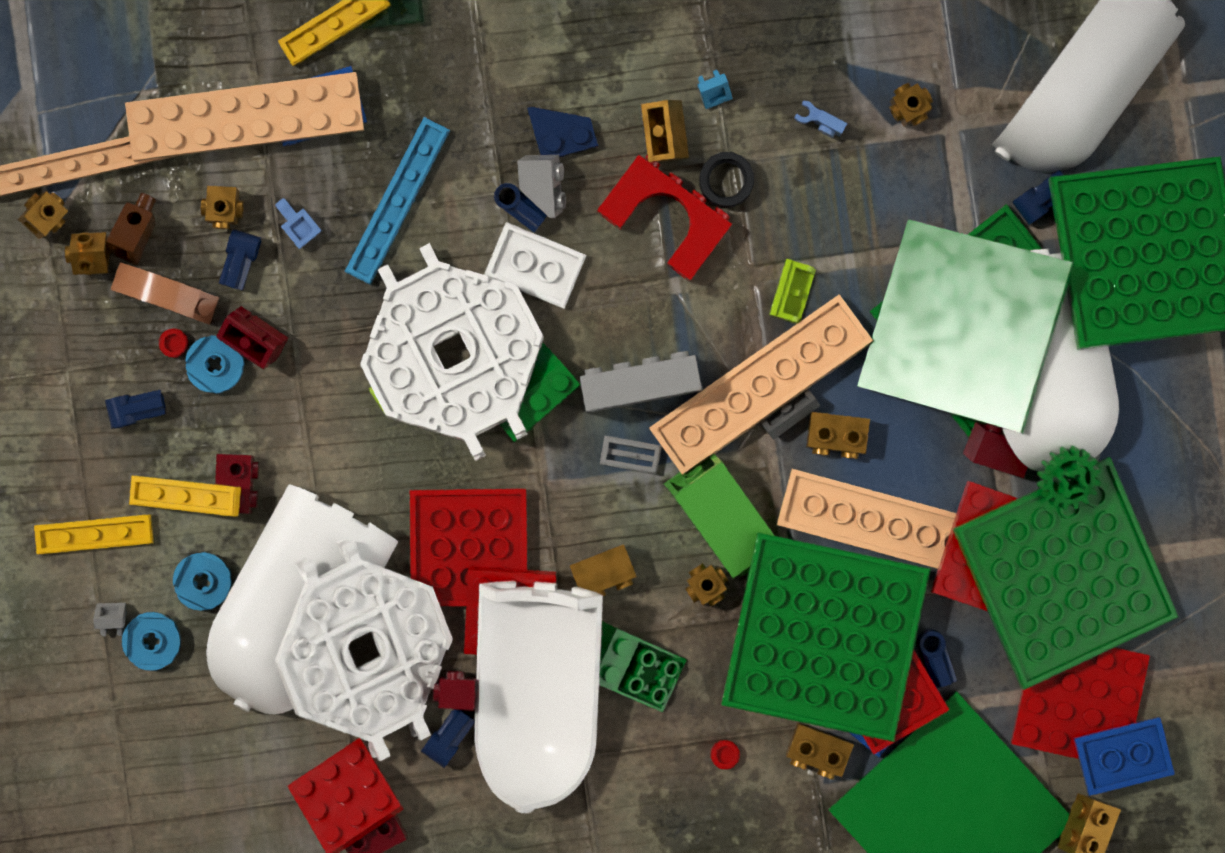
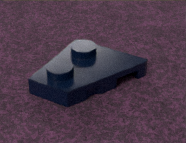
[527,107,598,158]

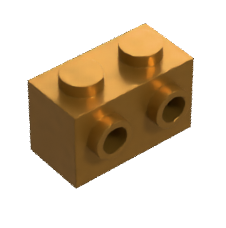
[641,100,689,162]
[806,412,870,459]
[570,544,637,596]
[786,722,854,780]
[1057,793,1121,853]

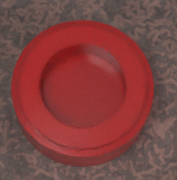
[159,328,189,358]
[710,740,740,770]

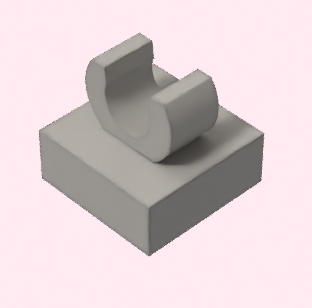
[93,603,127,636]

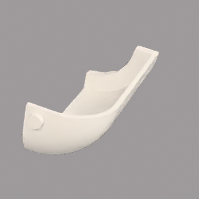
[992,0,1185,173]
[1002,249,1119,471]
[207,484,398,714]
[475,581,603,813]

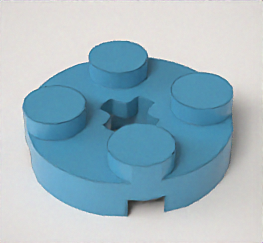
[186,335,245,394]
[173,552,232,611]
[122,612,181,671]

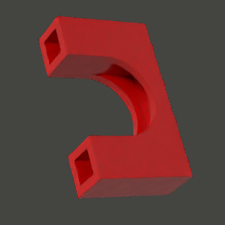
[597,155,732,282]

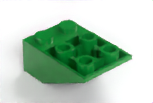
[599,621,687,712]

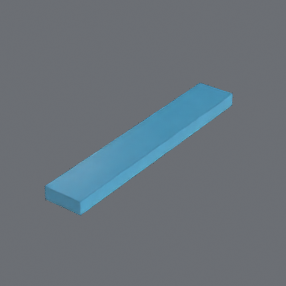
[345,117,450,285]

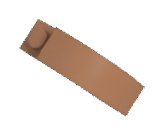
[110,262,219,325]

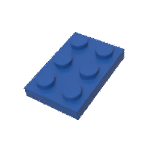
[1074,717,1175,796]

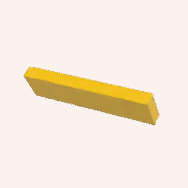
[278,0,392,66]
[129,475,241,517]
[34,514,154,554]

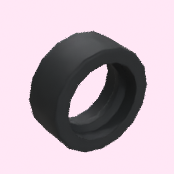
[699,152,754,208]

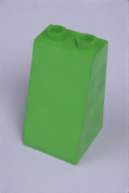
[664,454,774,578]

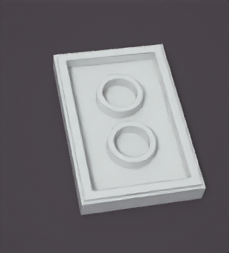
[484,222,586,309]

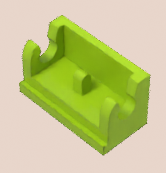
[769,259,816,324]

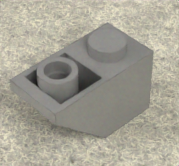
[517,155,566,218]

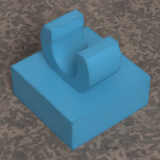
[697,70,733,109]

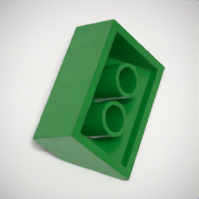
[499,342,581,443]

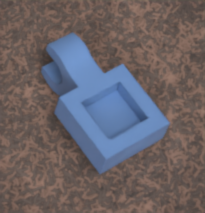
[794,101,847,138]
[275,198,322,249]

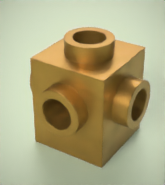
[889,83,933,127]
[201,186,244,229]
[17,191,68,239]
[65,232,110,275]
[685,563,728,607]

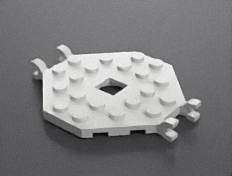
[360,243,544,461]
[274,538,453,761]

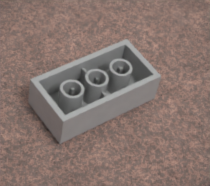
[580,351,702,413]

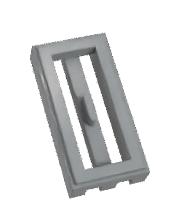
[600,436,662,474]

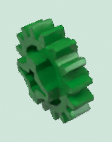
[1037,446,1101,510]

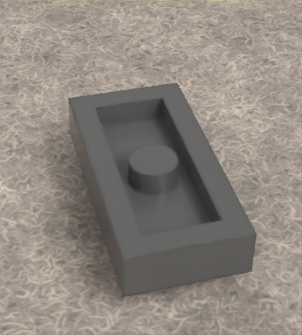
[760,389,820,440]

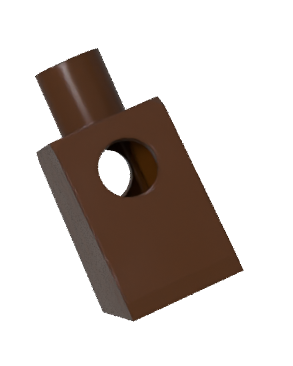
[106,193,157,266]

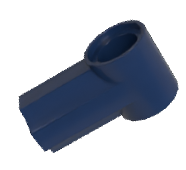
[1012,170,1064,225]
[494,183,547,233]
[219,229,262,291]
[105,390,167,429]
[917,629,957,688]
[421,709,475,768]

